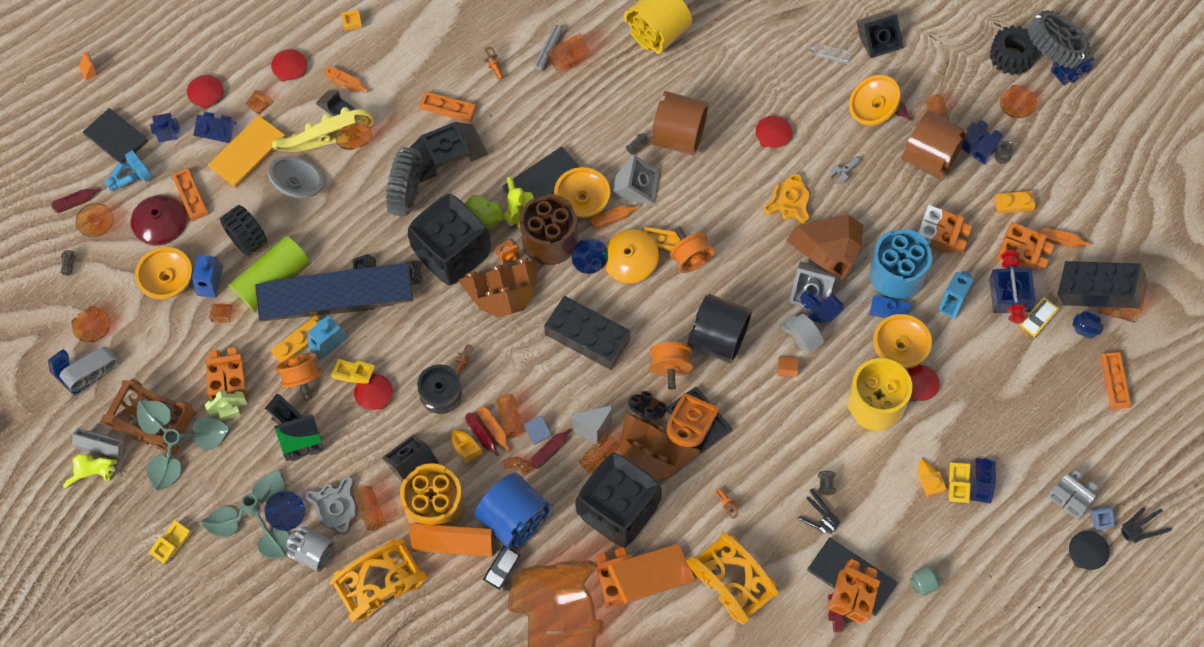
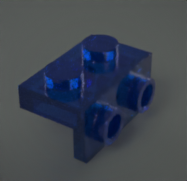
[193,112,237,143]

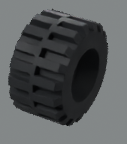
[990,25,1038,75]
[220,205,267,256]

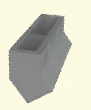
[72,428,126,461]

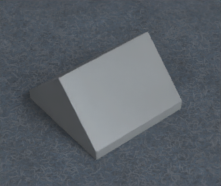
[572,406,612,446]

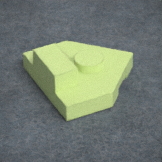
[205,390,248,421]

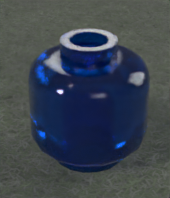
[1072,311,1103,339]

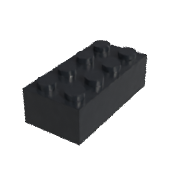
[1058,261,1146,309]
[544,295,631,370]

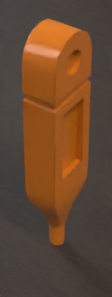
[325,66,369,93]
[591,205,639,229]
[1039,228,1090,248]
[477,407,511,452]

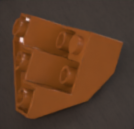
[786,214,863,280]
[459,258,538,317]
[620,412,700,480]

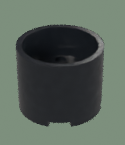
[687,294,752,364]

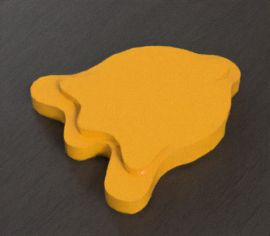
[763,174,810,224]

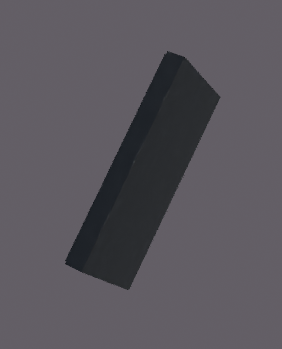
[503,146,580,199]
[807,537,898,616]

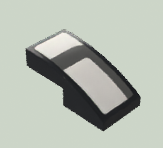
[482,545,521,590]

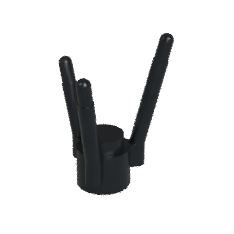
[798,489,841,534]
[1120,507,1171,543]

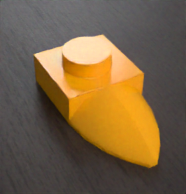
[452,430,483,463]
[918,458,947,497]

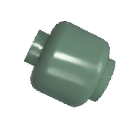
[910,566,942,596]

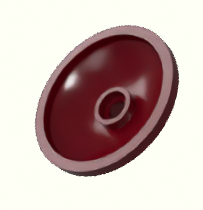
[130,195,187,246]

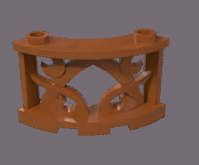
[100,379,197,454]

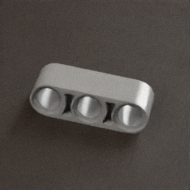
[60,346,119,392]

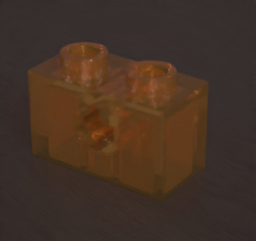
[545,33,590,71]

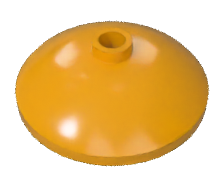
[849,75,901,126]
[554,167,610,218]
[603,229,659,284]
[135,247,193,300]
[873,314,932,369]

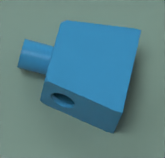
[938,271,973,319]
[308,316,349,360]

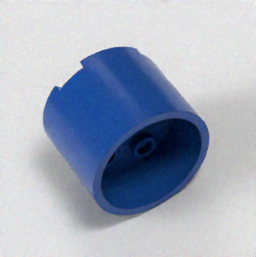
[475,472,552,550]

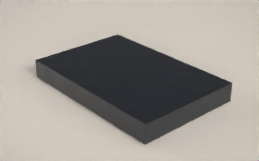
[83,108,148,163]
[666,386,733,454]

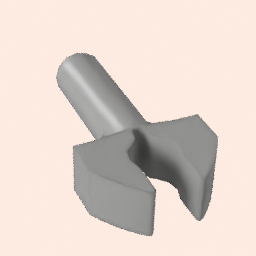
[830,157,860,184]

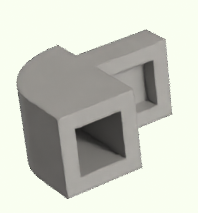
[780,313,824,354]

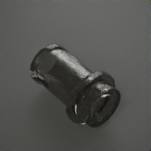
[626,133,649,155]
[60,250,76,276]

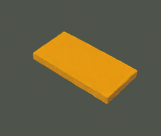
[208,115,286,188]

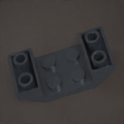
[410,122,488,182]

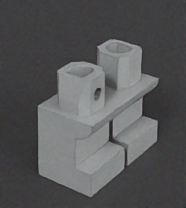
[1047,470,1098,520]

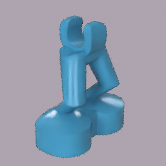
[105,150,153,191]

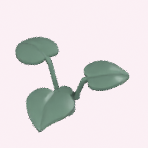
[137,400,229,490]
[201,470,290,558]

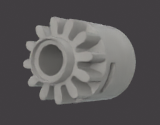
[286,526,335,572]

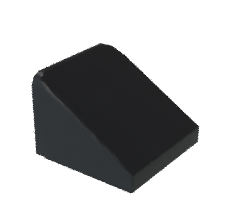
[353,254,376,269]

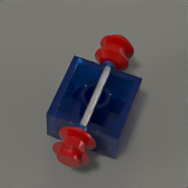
[989,250,1036,324]

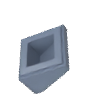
[524,416,551,445]
[1089,505,1116,531]

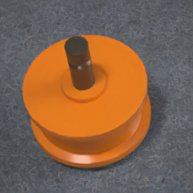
[670,227,716,273]
[649,342,693,390]
[275,353,322,400]

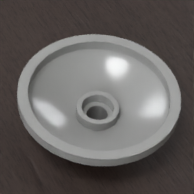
[268,156,323,198]

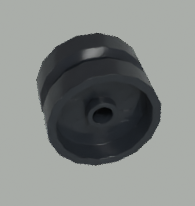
[417,364,462,414]

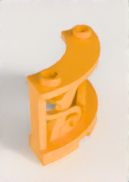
[686,532,779,625]
[330,539,428,623]

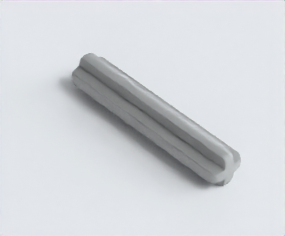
[534,25,563,71]

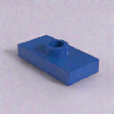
[869,295,911,318]

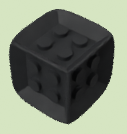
[408,193,491,286]
[575,452,662,547]

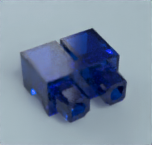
[961,120,1003,165]

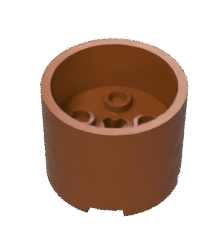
[651,91,709,156]
[902,110,969,181]

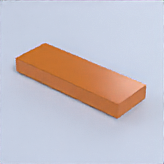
[419,91,477,123]
[171,168,209,221]
[1100,352,1132,409]

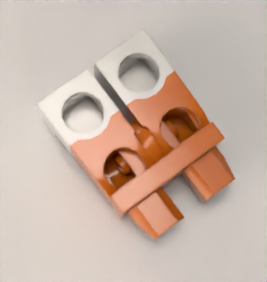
[918,205,972,254]

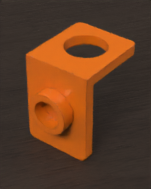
[494,240,520,265]

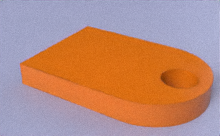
[666,393,720,447]

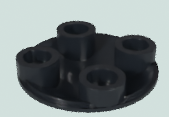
[628,391,667,419]
[1069,531,1110,570]

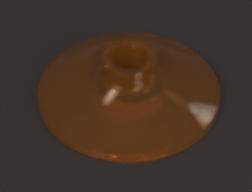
[336,123,372,150]
[76,203,114,237]

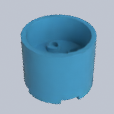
[869,229,933,300]

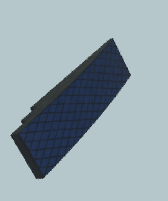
[255,263,413,322]

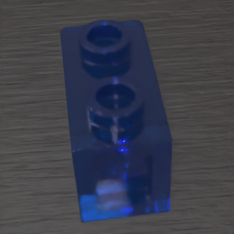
[1050,56,1095,86]
[48,349,90,396]
[971,458,996,504]

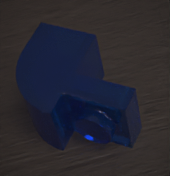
[800,289,845,323]

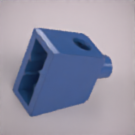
[192,255,223,298]

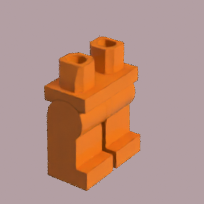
[996,221,1055,272]
[206,347,248,400]
[596,547,644,609]
[827,559,880,624]

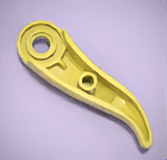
[272,107,374,152]

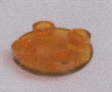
[1000,85,1037,118]
[71,306,111,342]

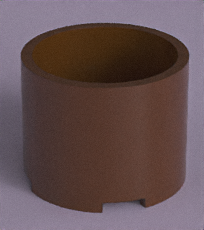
[520,194,578,265]

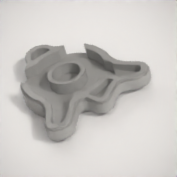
[305,477,357,534]

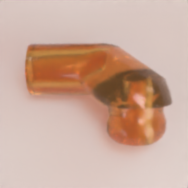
[503,456,531,474]

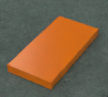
[409,523,493,557]
[608,544,695,604]

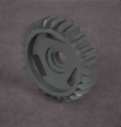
[1027,10,1091,68]
[386,147,422,217]

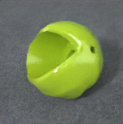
[465,195,503,231]

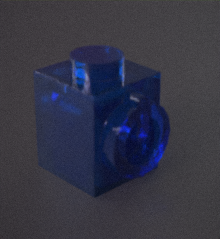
[150,113,180,142]

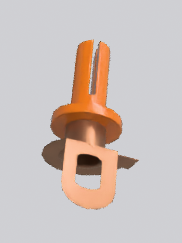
[484,46,504,80]
[455,344,474,376]
[716,488,739,519]

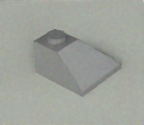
[612,155,660,204]
[789,261,835,313]

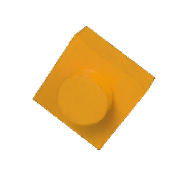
[341,9,362,31]

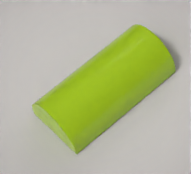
[228,236,311,312]

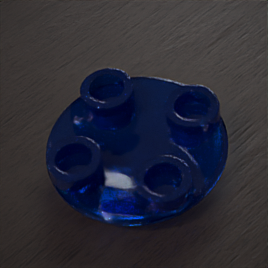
[572,239,608,274]
[264,491,305,531]

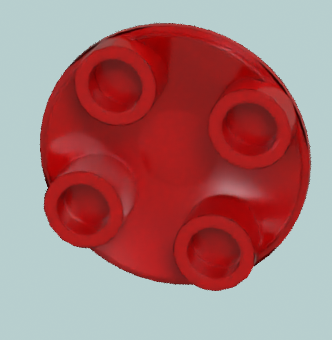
[271,49,307,82]
[187,75,224,109]
[755,116,792,148]
[906,365,940,401]
[354,374,393,410]

